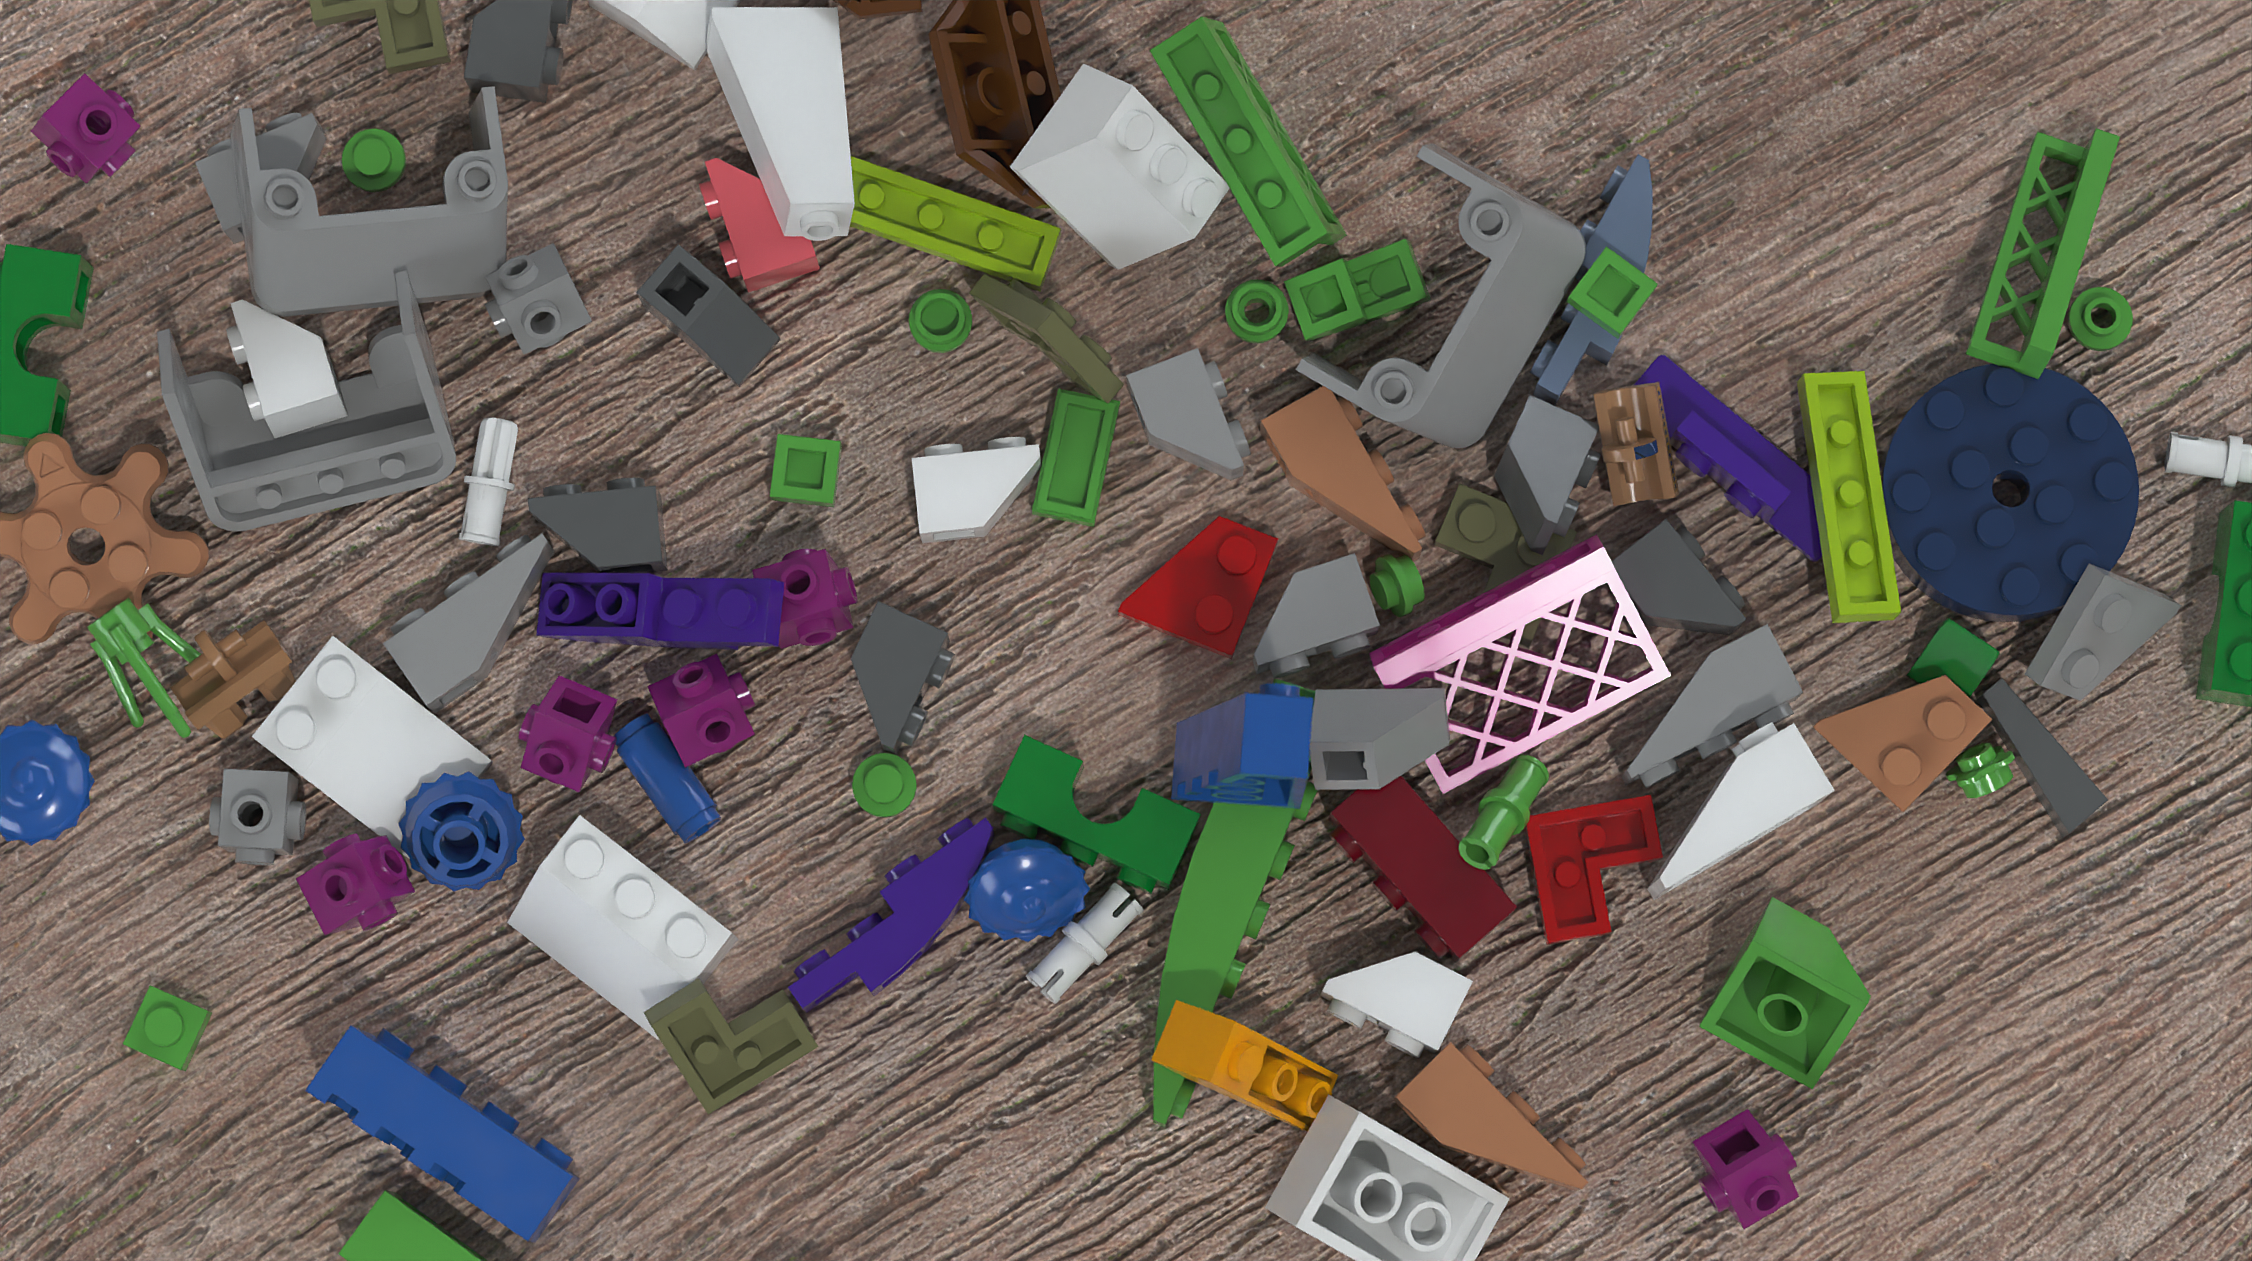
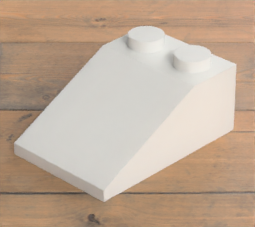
[252,636,493,859]
[1647,722,1834,900]
[1265,1095,1510,1261]

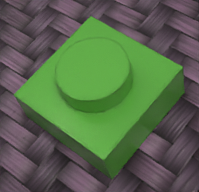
[1567,246,1658,339]
[770,434,842,508]
[123,985,212,1072]

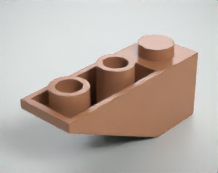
[1260,386,1426,562]
[1393,1042,1589,1191]

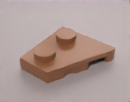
[1813,675,1992,812]

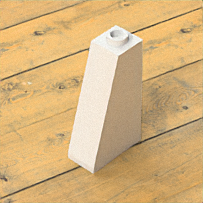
[706,7,855,241]

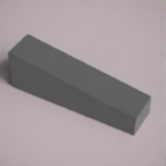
[1977,678,2108,837]

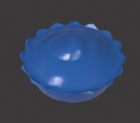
[0,719,95,846]
[398,771,525,891]
[964,839,1090,942]

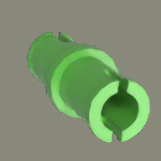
[1458,754,1549,870]

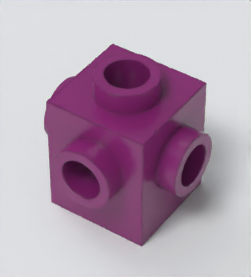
[31,73,141,184]
[752,549,858,649]
[647,653,756,768]
[519,675,618,792]
[296,833,415,935]
[1692,1109,1799,1229]

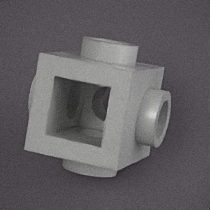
[485,243,592,355]
[209,769,306,865]

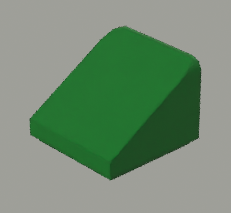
[1906,618,2000,698]

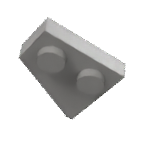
[2025,564,2182,701]

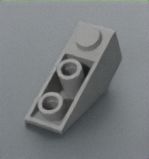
[383,533,554,713]
[1622,624,1803,788]

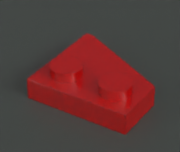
[1118,516,1278,659]

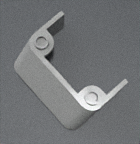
[230,86,508,317]
[1296,143,1586,448]
[157,270,456,532]

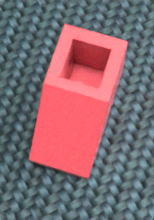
[699,158,820,293]

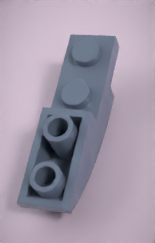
[1530,154,1653,406]

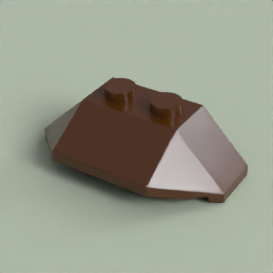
[928,0,1061,209]

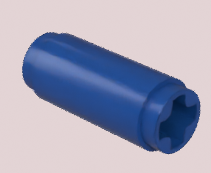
[614,714,721,843]

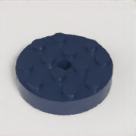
[1879,364,2139,622]

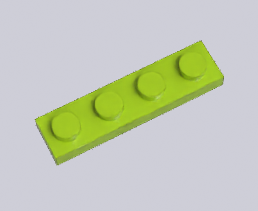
[850,156,1062,292]
[1797,371,1901,623]

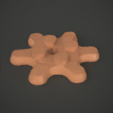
[0,433,209,644]

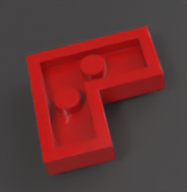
[1525,795,1663,945]

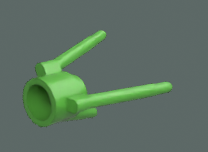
[87,598,201,738]

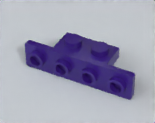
[1633,355,1822,562]

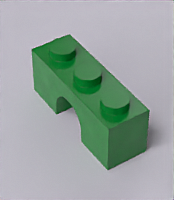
[0,244,94,447]
[2196,500,2252,707]
[992,735,1201,894]

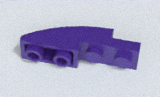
[536,573,785,650]
[788,817,995,1013]

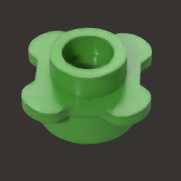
[1946,743,2015,798]

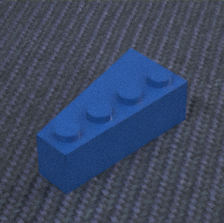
[1171,683,1313,809]
[305,1025,580,1243]

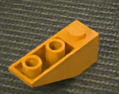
[1151,1000,1338,1132]

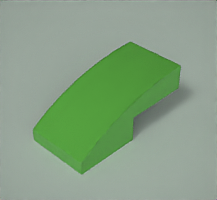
[1284,238,1431,341]

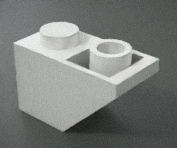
[226,300,348,438]
[912,437,1041,543]
[1320,952,1473,1058]

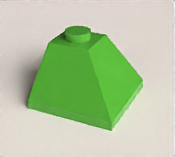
[1699,897,1871,1089]

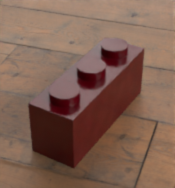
[1328,776,1517,963]

